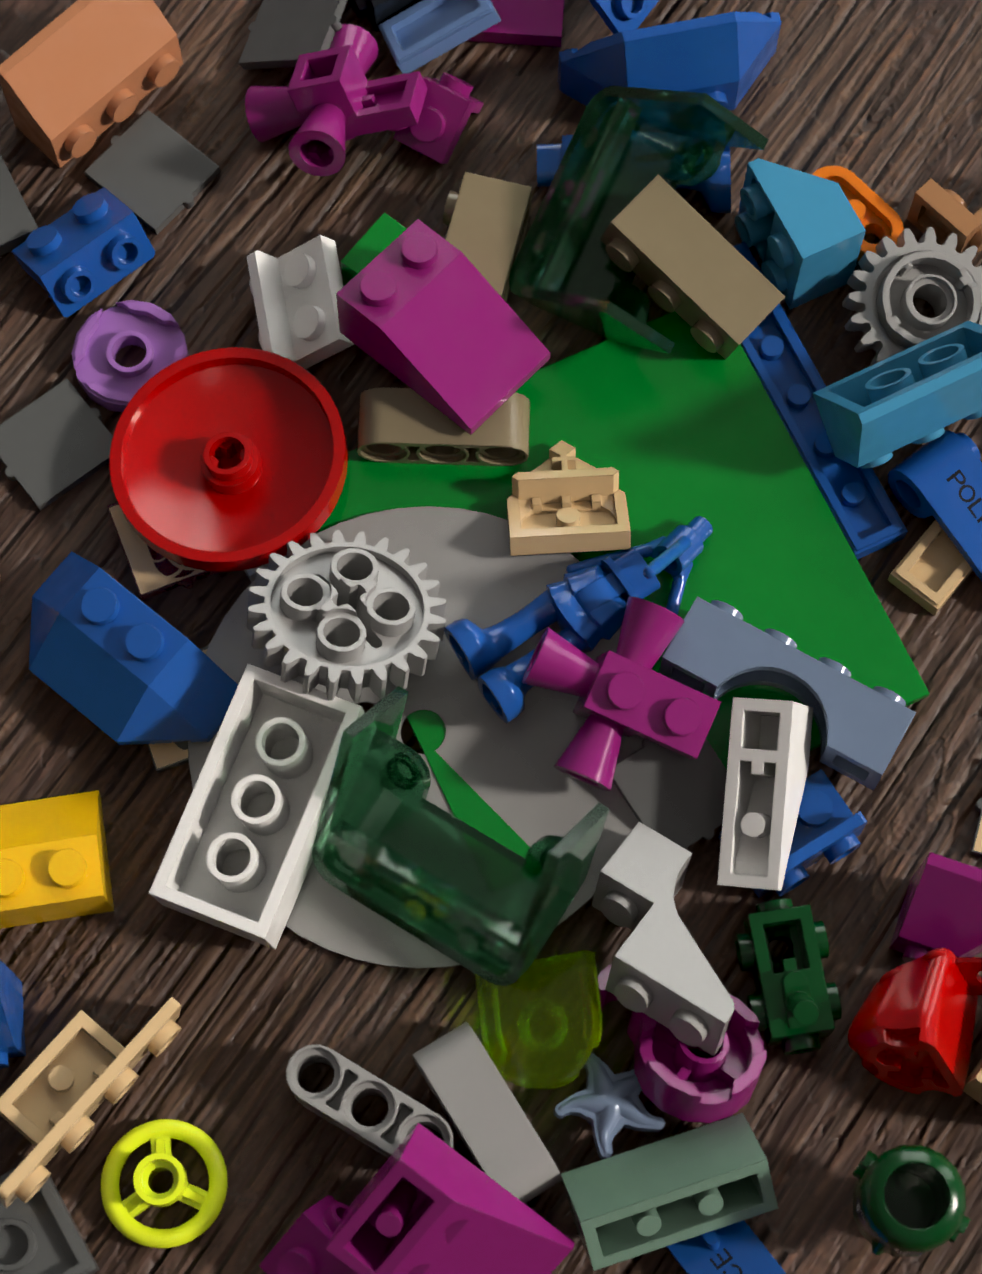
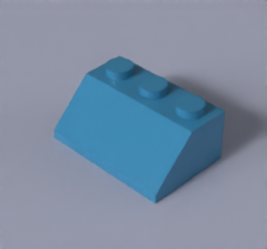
[813,321,982,469]

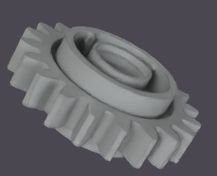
[842,227,982,366]

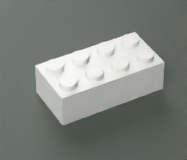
[149,664,370,950]

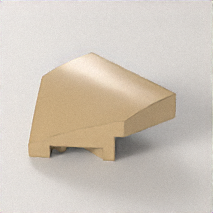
[507,440,631,556]

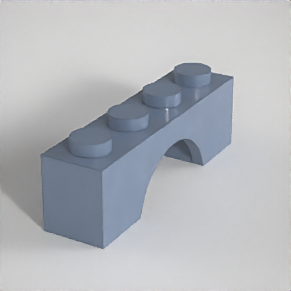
[659,596,916,791]

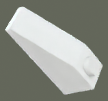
[717,697,813,891]

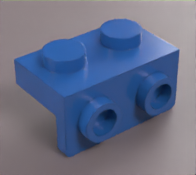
[12,187,155,317]

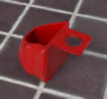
[847,947,982,1097]

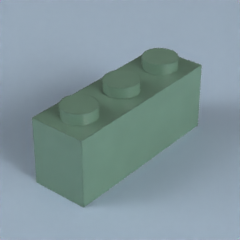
[561,1113,778,1271]

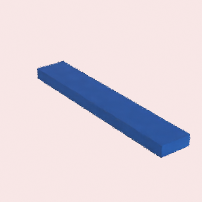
[733,241,908,560]

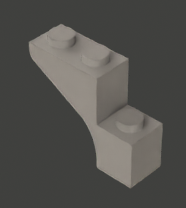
[591,822,734,1056]

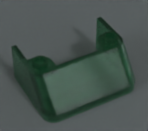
[509,86,769,354]
[312,686,610,986]

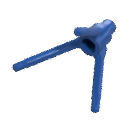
[566,516,713,615]

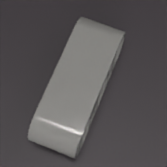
[412,1022,562,1204]
[286,1044,454,1159]

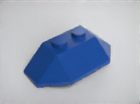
[558,12,781,129]
[29,551,238,745]

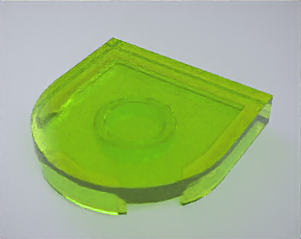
[475,950,602,1090]

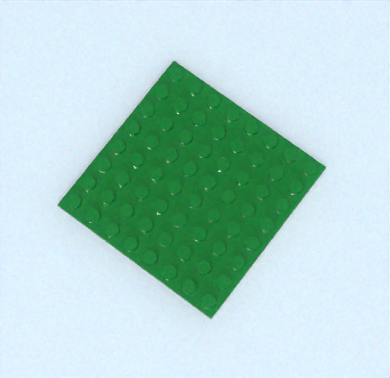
[317,311,930,895]

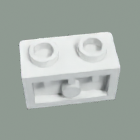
[247,235,354,369]

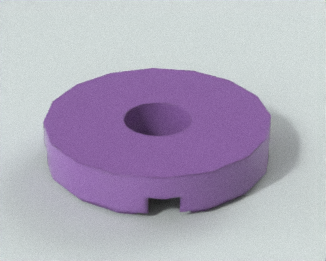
[72,300,189,412]

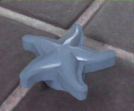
[554,1049,665,1160]

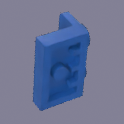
[718,769,868,898]

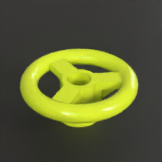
[100,1119,228,1249]

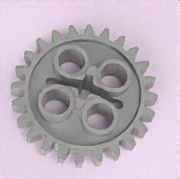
[247,530,446,702]

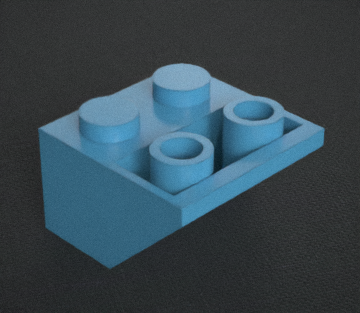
[735,158,866,309]

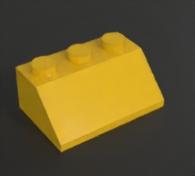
[0,790,114,929]

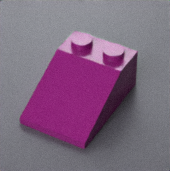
[336,219,550,435]

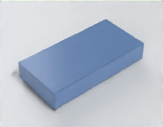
[378,0,501,74]

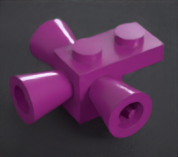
[245,24,428,176]
[522,597,721,791]

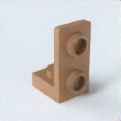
[907,178,982,254]

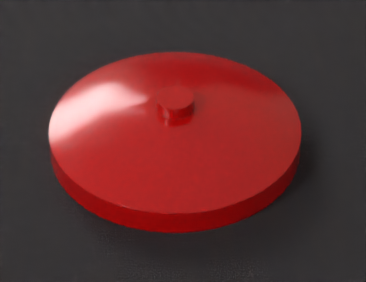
[109,347,348,572]

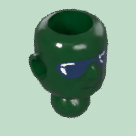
[852,1145,971,1257]

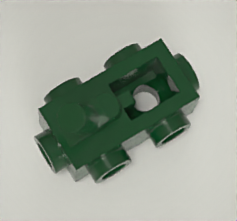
[735,899,842,1055]

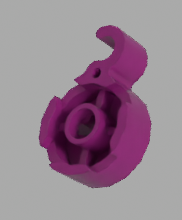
[589,964,767,1123]

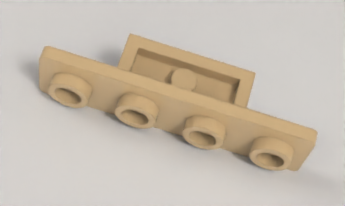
[0,997,182,1208]

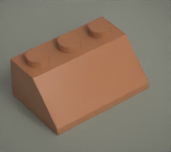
[0,0,183,168]

